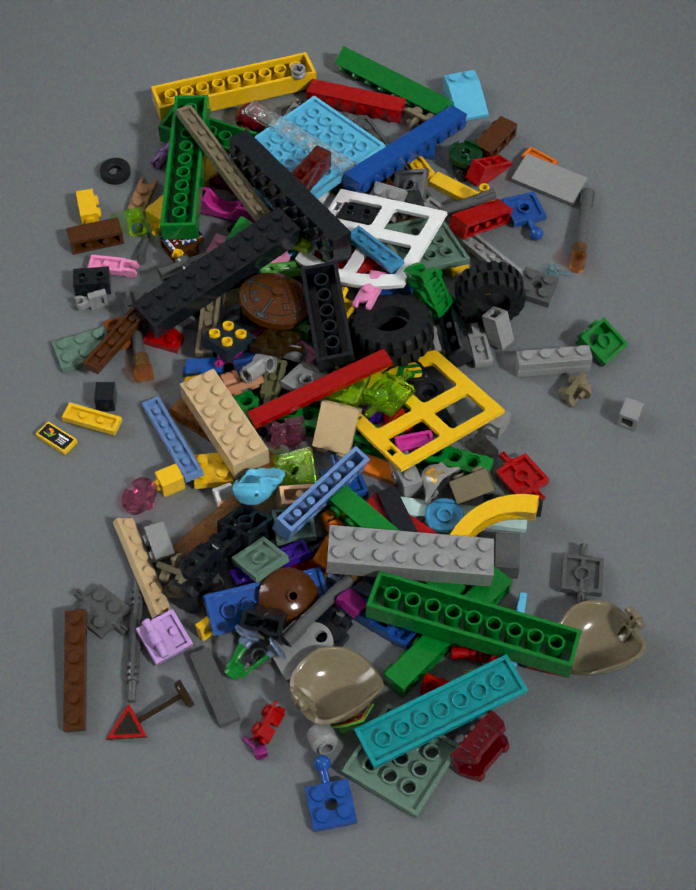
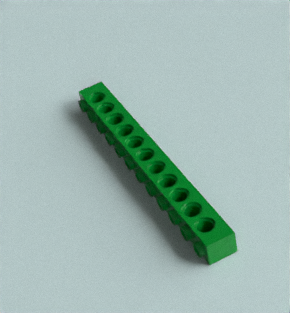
[268,397,494,476]

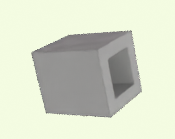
[617,398,644,432]
[482,410,511,439]

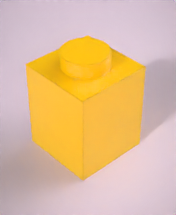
[153,464,186,497]

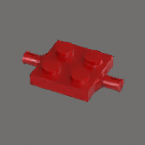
[494,451,550,501]

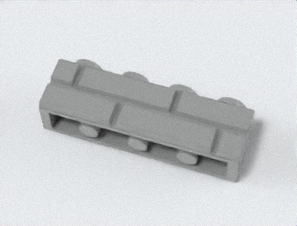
[514,345,592,377]

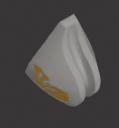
[421,462,461,505]

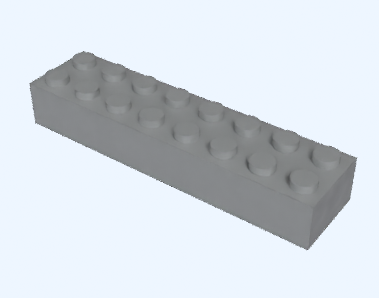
[326,525,494,587]

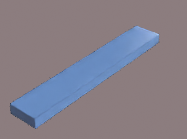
[142,396,204,483]

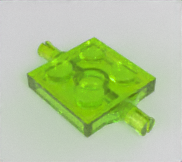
[362,369,416,418]

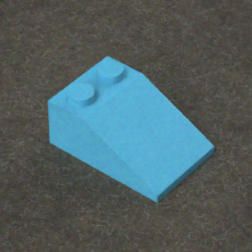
[443,70,489,121]

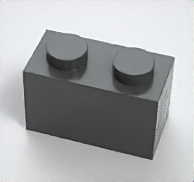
[494,532,520,579]

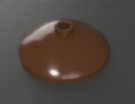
[258,567,319,629]

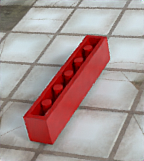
[307,79,406,124]

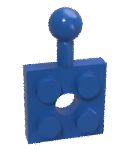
[502,192,547,241]
[305,755,357,832]

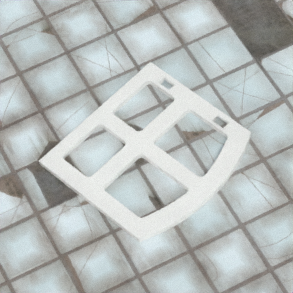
[295,189,447,289]

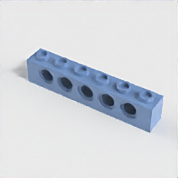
[272,446,370,542]

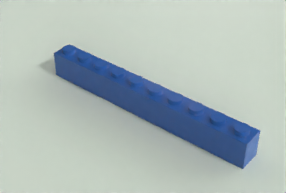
[342,105,467,193]

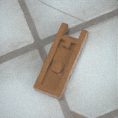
[127,177,158,216]

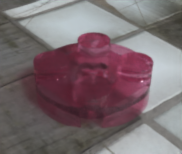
[122,477,158,515]

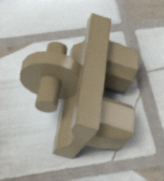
[405,106,435,131]
[558,371,592,408]
[156,553,188,584]

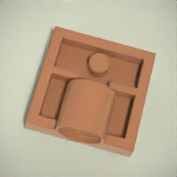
[219,370,264,396]

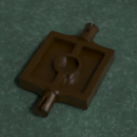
[249,328,304,358]

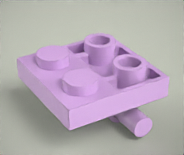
[136,609,193,666]

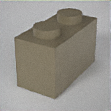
[449,466,496,504]

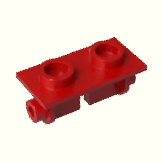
[250,700,285,745]

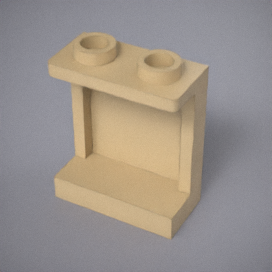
[312,400,362,457]

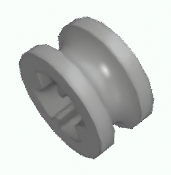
[291,63,306,79]

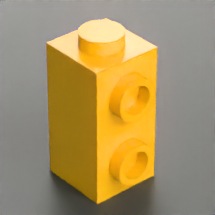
[76,188,102,225]

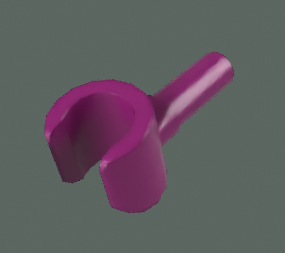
[242,736,268,760]

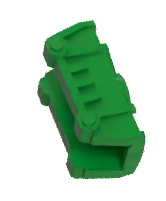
[403,262,454,318]

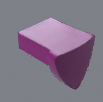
[334,588,367,619]

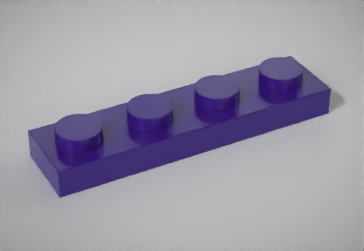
[229,539,312,587]

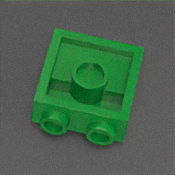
[575,317,628,367]

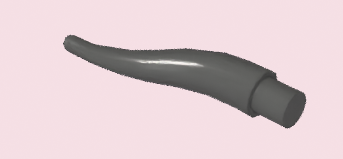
[137,231,149,265]

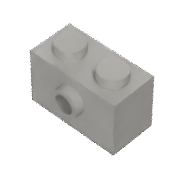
[390,451,423,498]

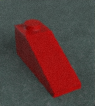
[465,155,512,186]

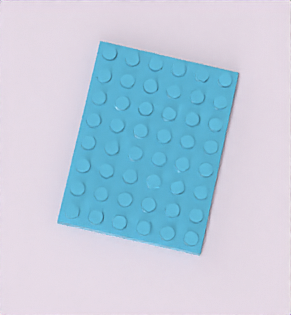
[229,96,386,210]

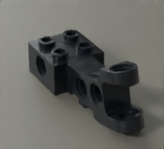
[180,503,274,598]

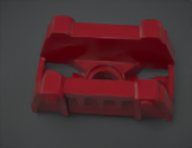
[450,710,510,782]

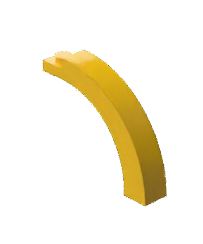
[450,494,539,537]

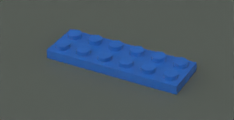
[203,566,327,637]

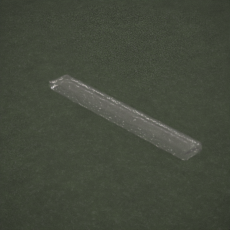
[244,100,356,175]

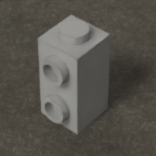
[482,306,514,350]
[142,521,175,569]

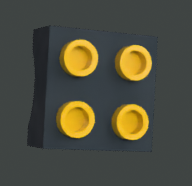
[201,320,254,363]

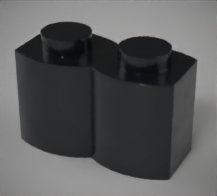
[240,603,288,636]

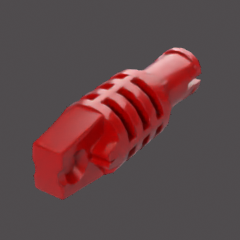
[451,647,499,663]

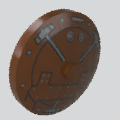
[239,273,309,330]

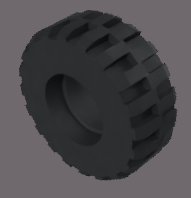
[350,294,434,368]

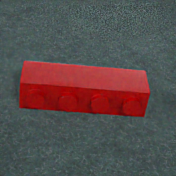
[449,199,513,240]

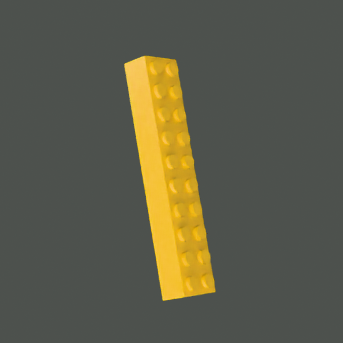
[151,52,316,122]

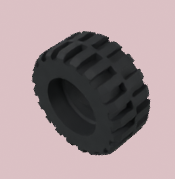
[454,260,526,327]

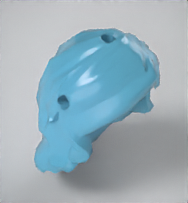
[232,467,285,506]

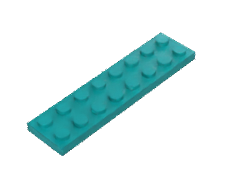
[354,654,528,769]

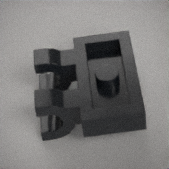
[315,605,353,647]

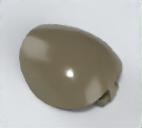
[559,600,647,676]
[289,646,384,725]

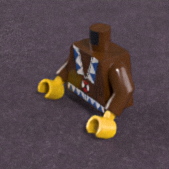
[150,221,204,263]

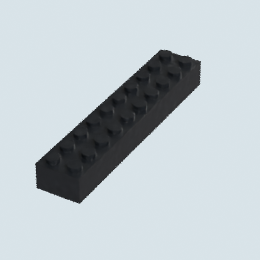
[229,129,351,264]
[133,207,302,339]

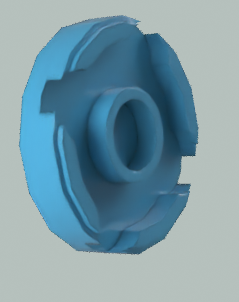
[425,498,464,535]

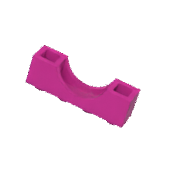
[201,187,255,223]

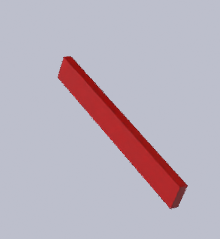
[247,349,393,429]

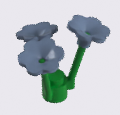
[224,625,286,681]

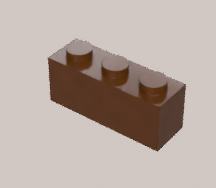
[474,116,517,158]
[67,217,124,255]

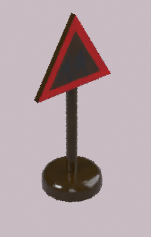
[106,679,195,740]

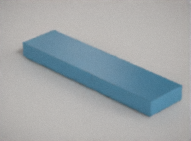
[351,225,405,274]

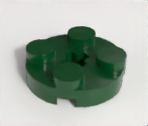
[449,140,483,171]

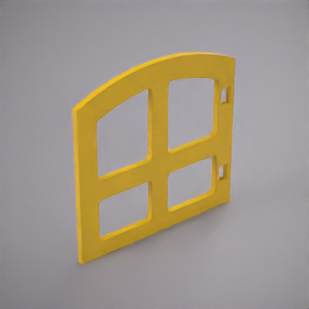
[337,350,505,473]

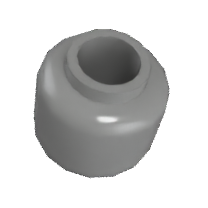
[307,723,338,755]

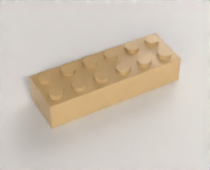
[180,369,269,479]

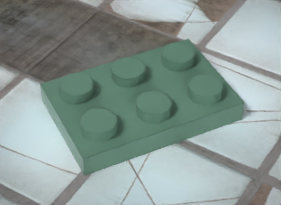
[52,326,116,373]

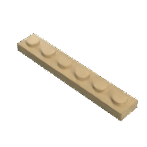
[113,518,171,619]

